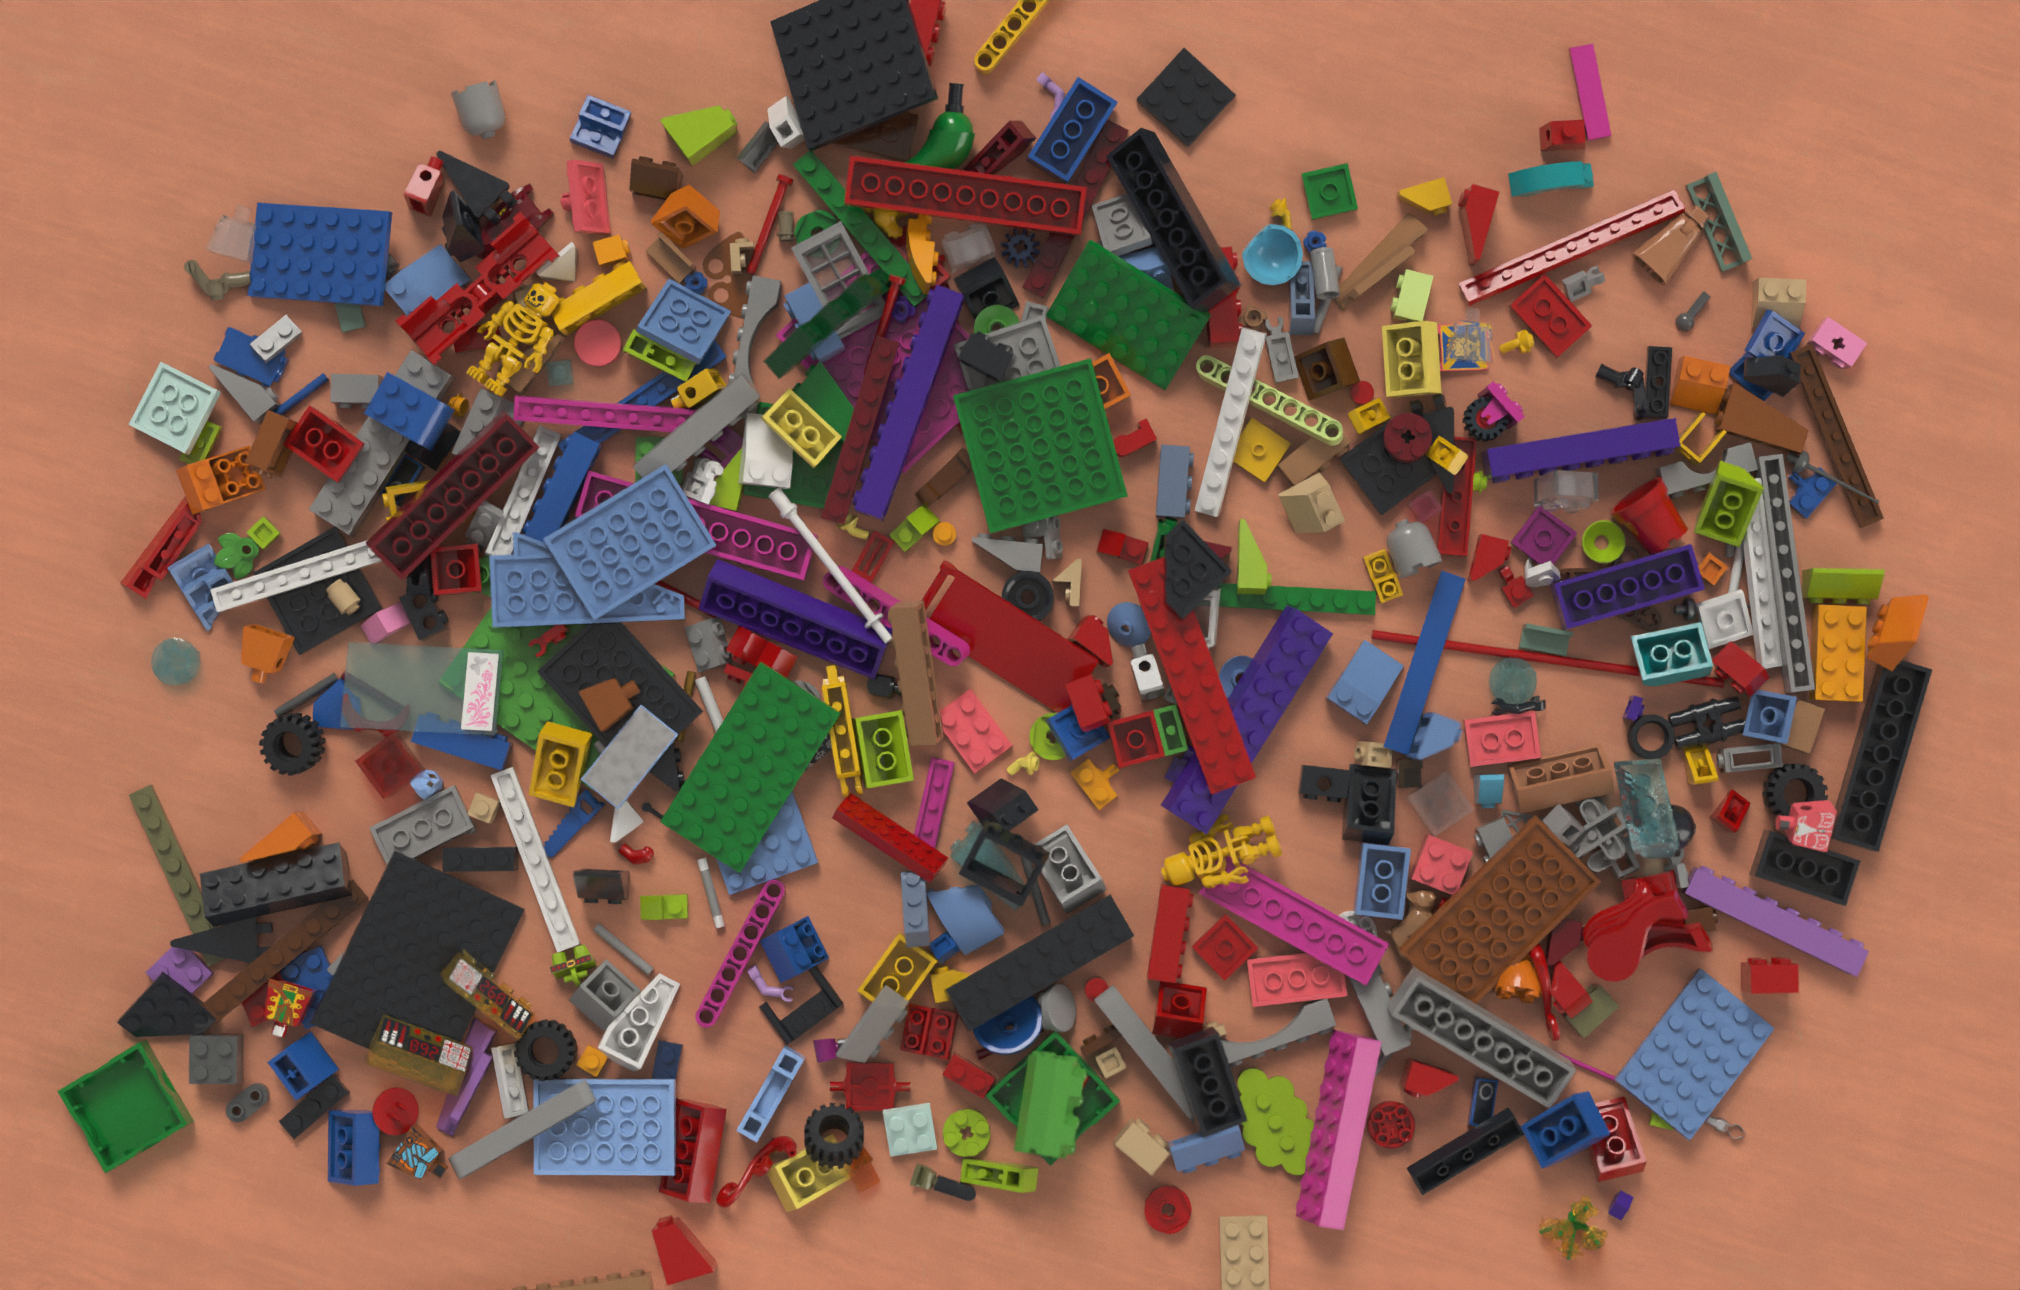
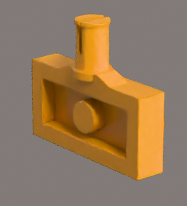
[1070,758,1120,810]

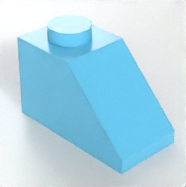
[1474,774,1504,808]

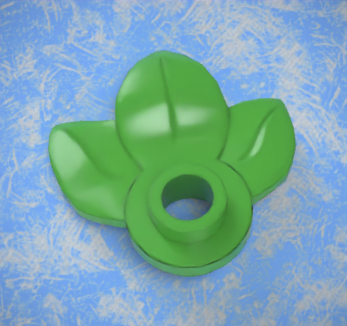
[214,533,259,579]

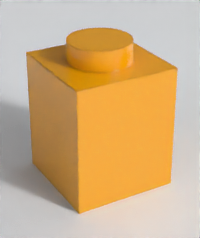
[592,234,631,268]

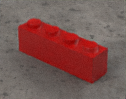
[1147,884,1194,983]

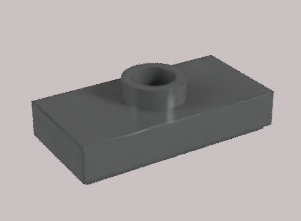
[737,121,778,173]

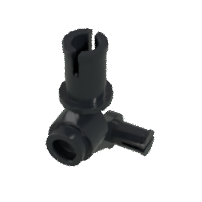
[1595,363,1649,420]

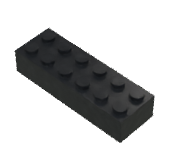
[200,842,352,927]

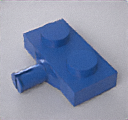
[1788,467,1837,518]

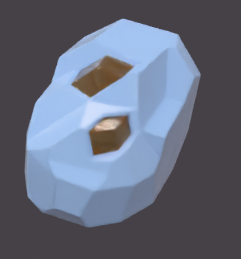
[410,769,443,800]

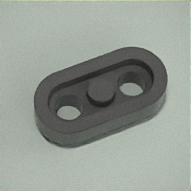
[226,1083,270,1123]

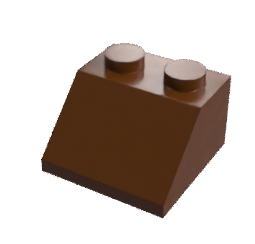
[1294,337,1360,401]

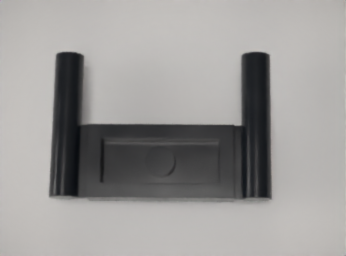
[759,966,844,1045]

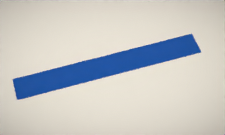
[1383,571,1466,755]

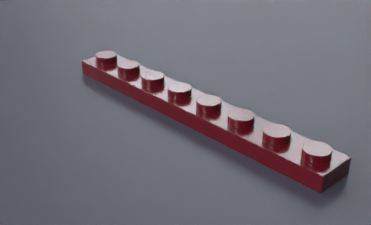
[1022,120,1129,298]
[821,336,900,525]

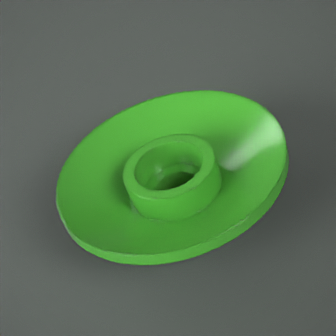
[974,305,1020,334]

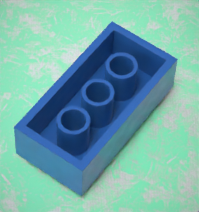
[1026,77,1118,184]

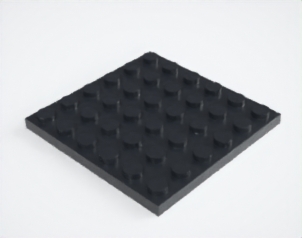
[770,0,938,151]

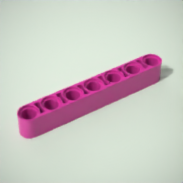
[823,566,970,666]
[695,879,786,1028]

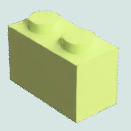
[1390,269,1434,322]

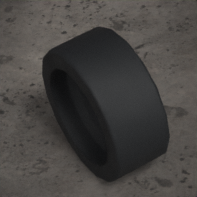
[1627,715,1675,759]

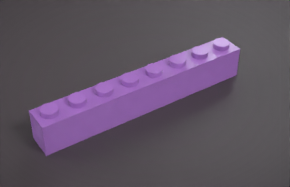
[1681,865,1869,977]

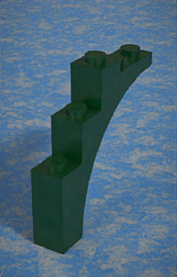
[764,268,892,379]

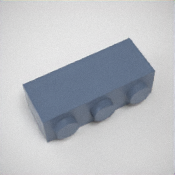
[1156,445,1194,519]
[901,871,930,948]

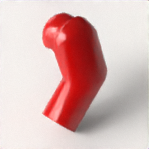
[617,843,654,865]

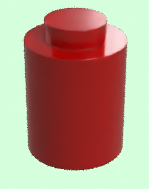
[1084,976,1108,1002]

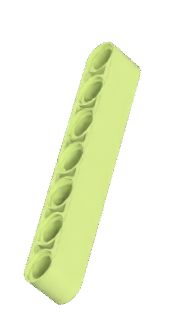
[1196,355,1343,446]

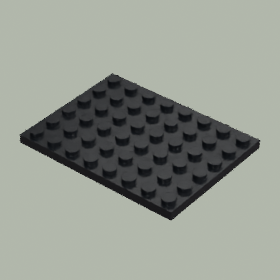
[310,850,525,1081]

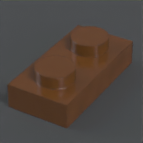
[1080,1024,1122,1056]

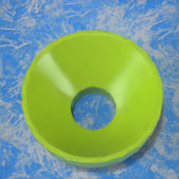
[1582,520,1625,563]

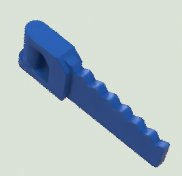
[544,789,605,857]

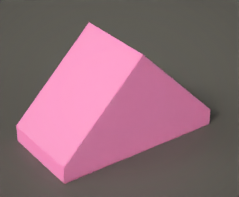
[360,602,411,646]

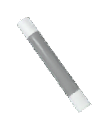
[697,858,725,928]

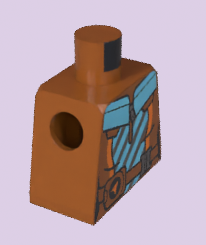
[386,1124,448,1180]

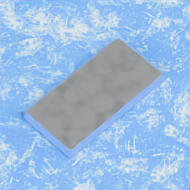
[581,705,679,809]

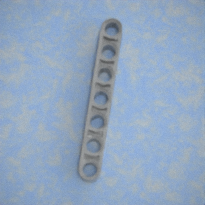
[1094,985,1194,1124]
[448,1080,597,1180]

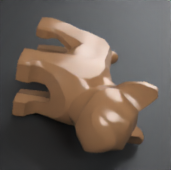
[1384,889,1437,963]

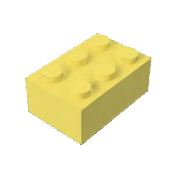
[1382,321,1442,398]

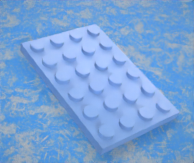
[533,1079,676,1176]

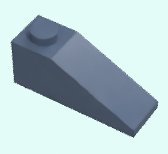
[1289,261,1315,335]

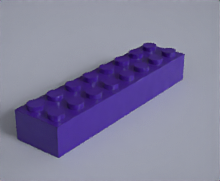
[1481,418,1680,484]
[699,559,893,680]

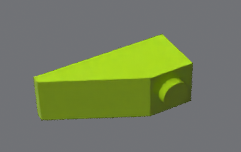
[623,329,696,382]
[709,448,745,512]
[1237,519,1271,595]
[960,1158,1038,1193]

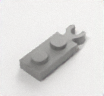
[1265,316,1299,383]
[464,501,504,554]

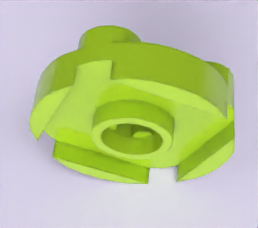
[1029,713,1066,760]
[943,1108,990,1157]

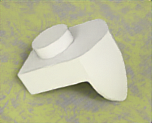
[1524,558,1561,587]

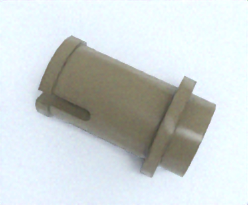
[777,211,795,242]

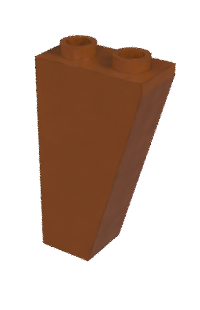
[1714,383,1809,455]

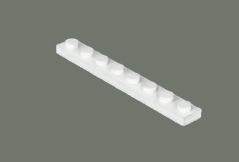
[1195,328,1266,517]
[1743,478,1782,669]
[210,540,382,612]
[490,767,581,953]

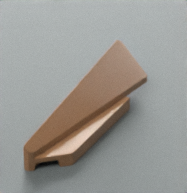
[1333,213,1428,310]

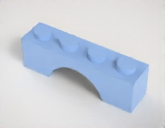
[736,1045,806,1142]

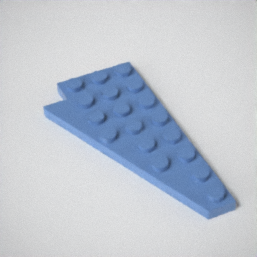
[489,532,685,628]

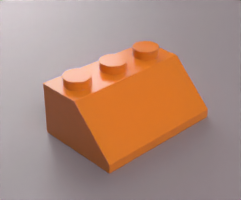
[1867,594,1929,671]

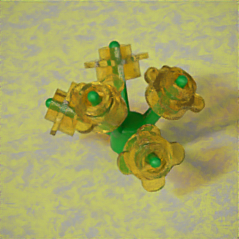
[1539,1196,1608,1260]

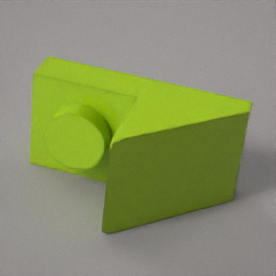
[889,505,940,552]
[640,894,688,920]

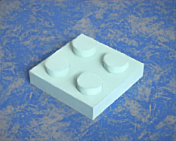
[883,1103,937,1157]

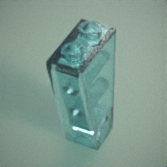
[950,820,1030,911]

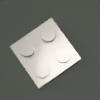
[1696,589,1753,649]

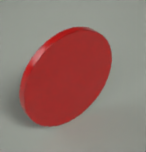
[372,1087,419,1135]

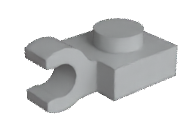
[1562,266,1606,302]
[1664,848,1689,888]

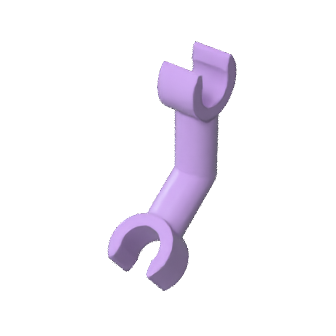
[1036,72,1064,119]
[747,965,794,1002]

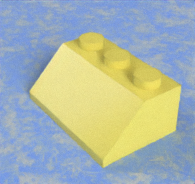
[761,388,842,468]

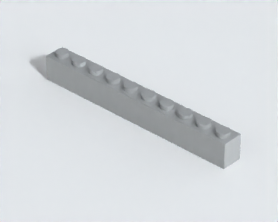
[1755,454,1815,693]

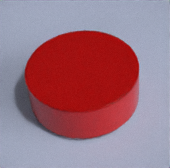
[1350,381,1374,405]

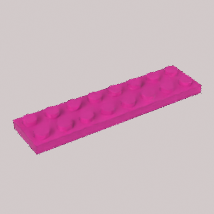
[1199,856,1389,986]

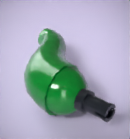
[905,83,975,170]

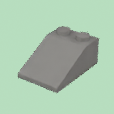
[1034,824,1107,914]

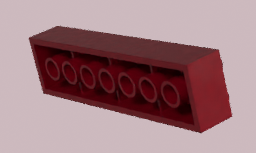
[366,410,540,580]

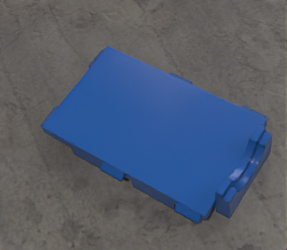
[213,327,289,388]

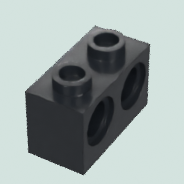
[399,588,449,641]

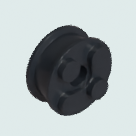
[1002,571,1054,621]

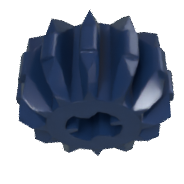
[1001,229,1040,268]

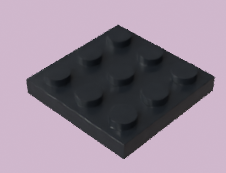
[1136,48,1236,148]
[1339,421,1437,515]

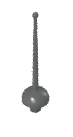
[1785,450,1880,504]

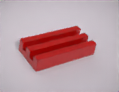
[851,530,895,583]

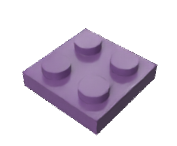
[145,947,214,994]

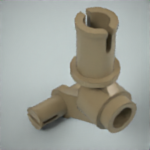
[184,260,251,300]

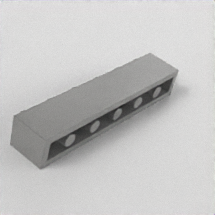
[633,373,760,478]

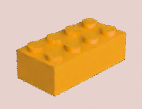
[1809,605,1867,702]

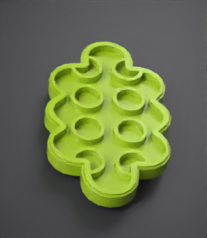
[1237,1067,1314,1175]

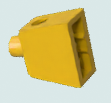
[671,368,726,409]

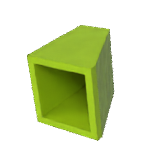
[660,105,738,166]

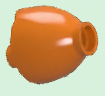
[1494,955,1541,1003]

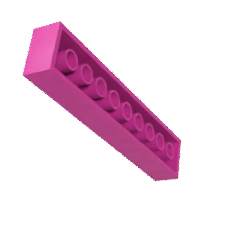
[575,471,818,581]

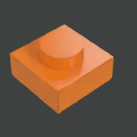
[1698,553,1728,586]

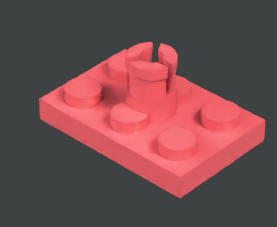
[560,160,611,235]

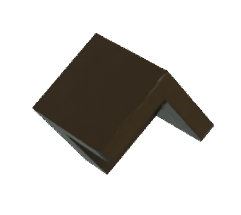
[1396,759,1423,788]

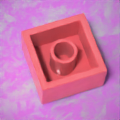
[1409,834,1473,895]

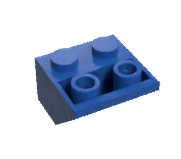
[760,916,829,983]
[267,1031,339,1100]

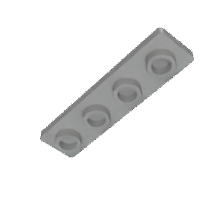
[1023,515,1063,559]

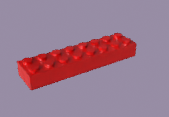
[1437,436,1477,557]
[832,793,949,883]

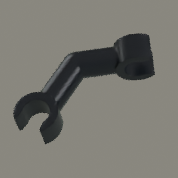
[1491,696,1546,716]

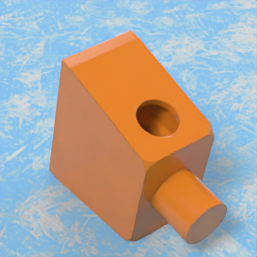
[241,624,295,683]

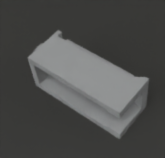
[1716,743,1783,773]

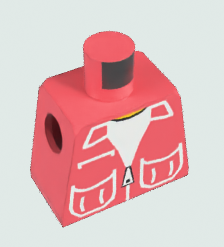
[1775,800,1837,852]

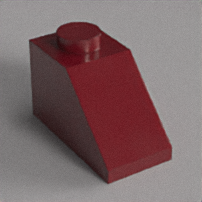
[1545,919,1584,966]

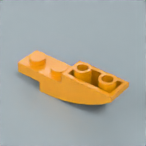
[906,215,938,295]

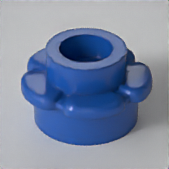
[1303,230,1327,252]
[685,272,708,294]

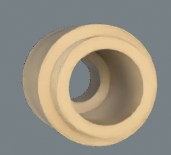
[326,579,360,615]

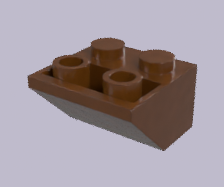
[629,156,683,201]

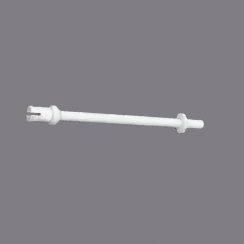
[769,488,893,644]

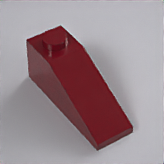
[963,121,1036,175]

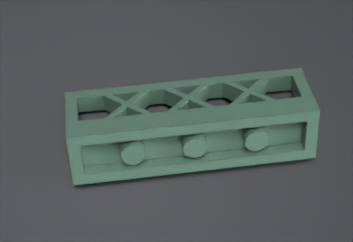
[1686,172,1752,272]

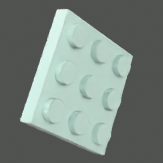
[129,362,221,455]

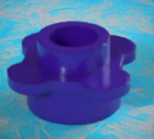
[892,295,916,324]

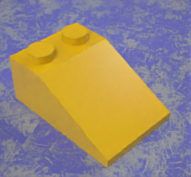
[529,721,593,807]

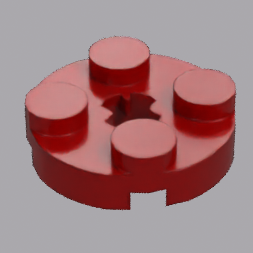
[1144,1185,1192,1234]

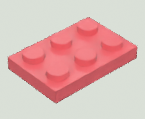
[940,688,1013,774]
[1463,711,1541,767]

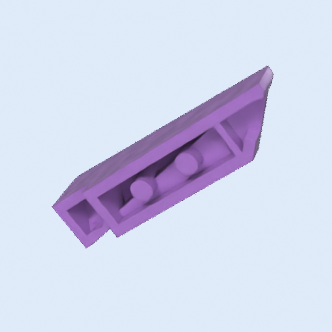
[436,1018,498,1136]

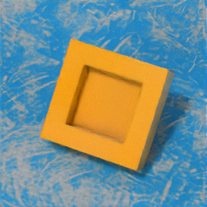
[576,1044,608,1077]

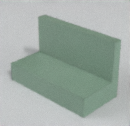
[1518,623,1574,656]

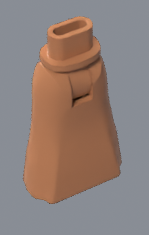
[1632,205,1710,285]

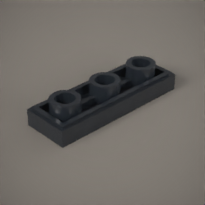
[1644,346,1672,419]

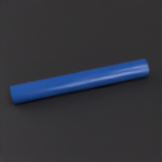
[272,373,329,416]

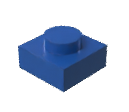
[929,931,960,964]

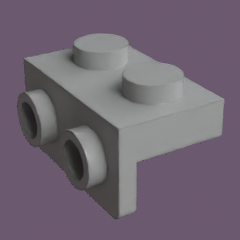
[685,617,733,673]

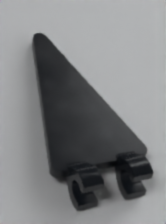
[436,151,518,226]
[1410,393,1454,494]
[170,917,272,963]

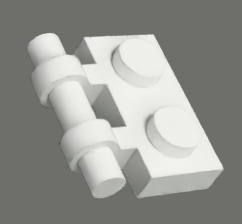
[681,457,723,504]

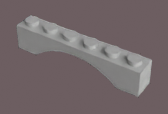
[728,275,782,420]
[1221,998,1336,1067]

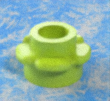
[1473,471,1487,494]

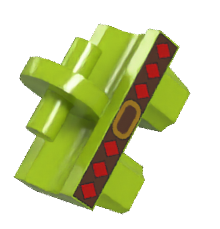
[550,945,597,987]

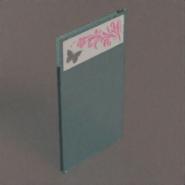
[340,642,504,736]

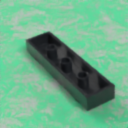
[1407,1107,1524,1195]

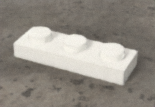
[491,1043,528,1118]

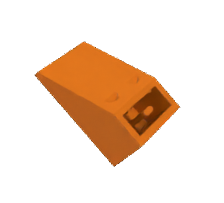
[176,445,266,515]

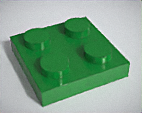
[1301,163,1358,221]

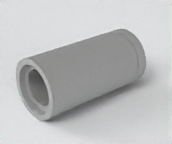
[1310,247,1340,300]

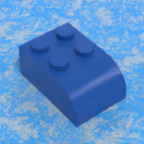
[364,372,455,451]
[1521,1091,1610,1169]

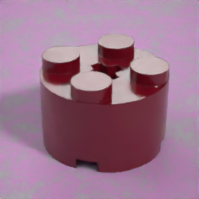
[1383,413,1432,463]

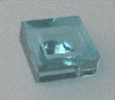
[547,360,574,387]

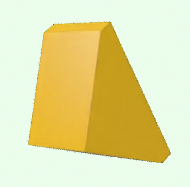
[1683,745,1718,784]

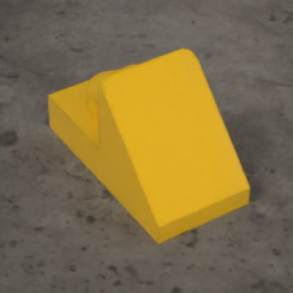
[1348,397,1391,435]
[1425,436,1468,475]

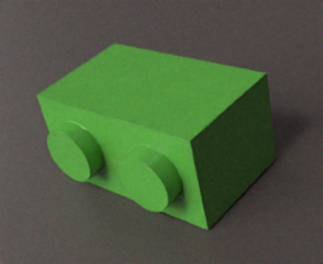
[1153,704,1188,756]

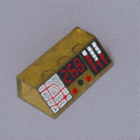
[440,952,534,1041]
[365,1014,473,1096]

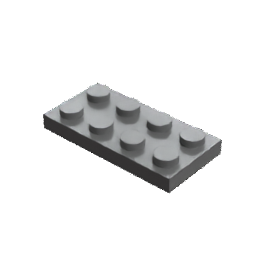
[369,785,476,865]

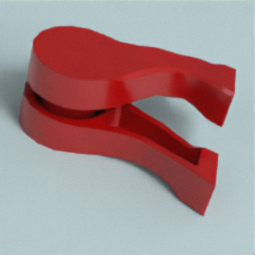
[1583,878,1713,982]

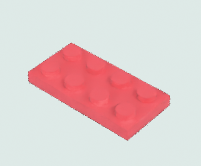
[1247,952,1348,1007]

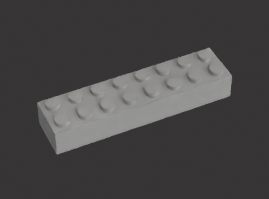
[309,350,455,536]
[1387,967,1576,1109]

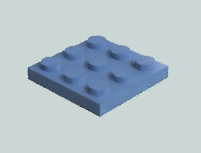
[636,279,731,364]

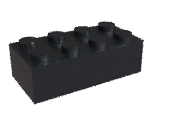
[1749,830,1861,906]
[1168,1027,1248,1138]

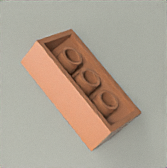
[1508,744,1615,814]

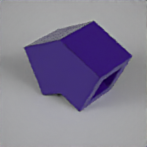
[1608,1190,1634,1220]

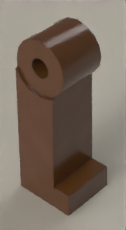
[915,448,973,508]

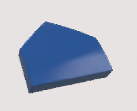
[313,678,362,730]

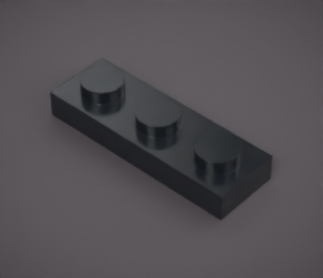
[279,1074,350,1139]

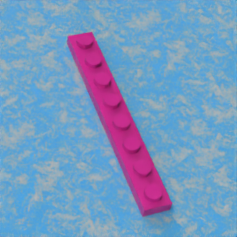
[513,395,698,432]

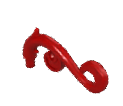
[1529,943,1560,1041]
[716,1136,797,1208]

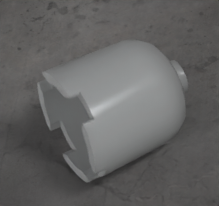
[451,80,506,139]
[1386,519,1442,579]

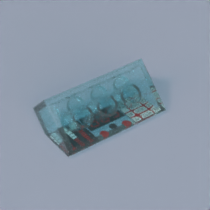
[1614,758,1679,859]

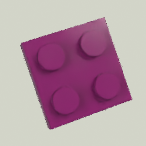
[1510,505,1577,565]

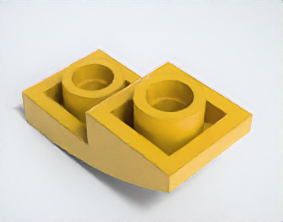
[1363,549,1403,603]

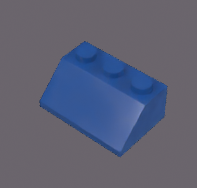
[328,1110,380,1186]

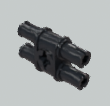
[1668,696,1745,750]

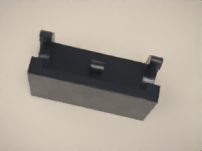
[406,553,432,595]

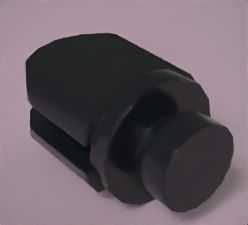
[867,674,902,699]

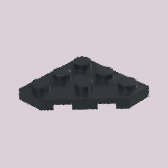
[1164,519,1232,621]
[117,971,216,1037]

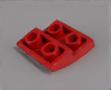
[900,1003,958,1060]

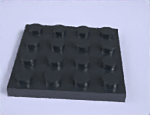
[253,527,383,655]

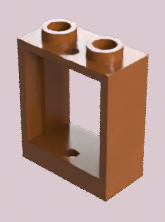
[245,410,297,478]

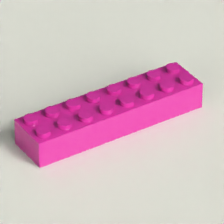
[1296,1029,1382,1230]

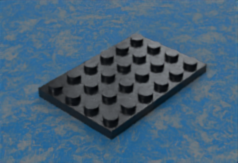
[537,622,704,747]

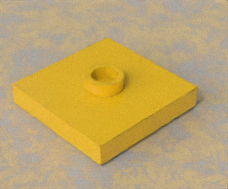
[1233,417,1291,483]

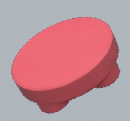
[574,319,622,367]

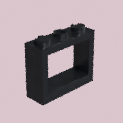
[958,820,1050,907]

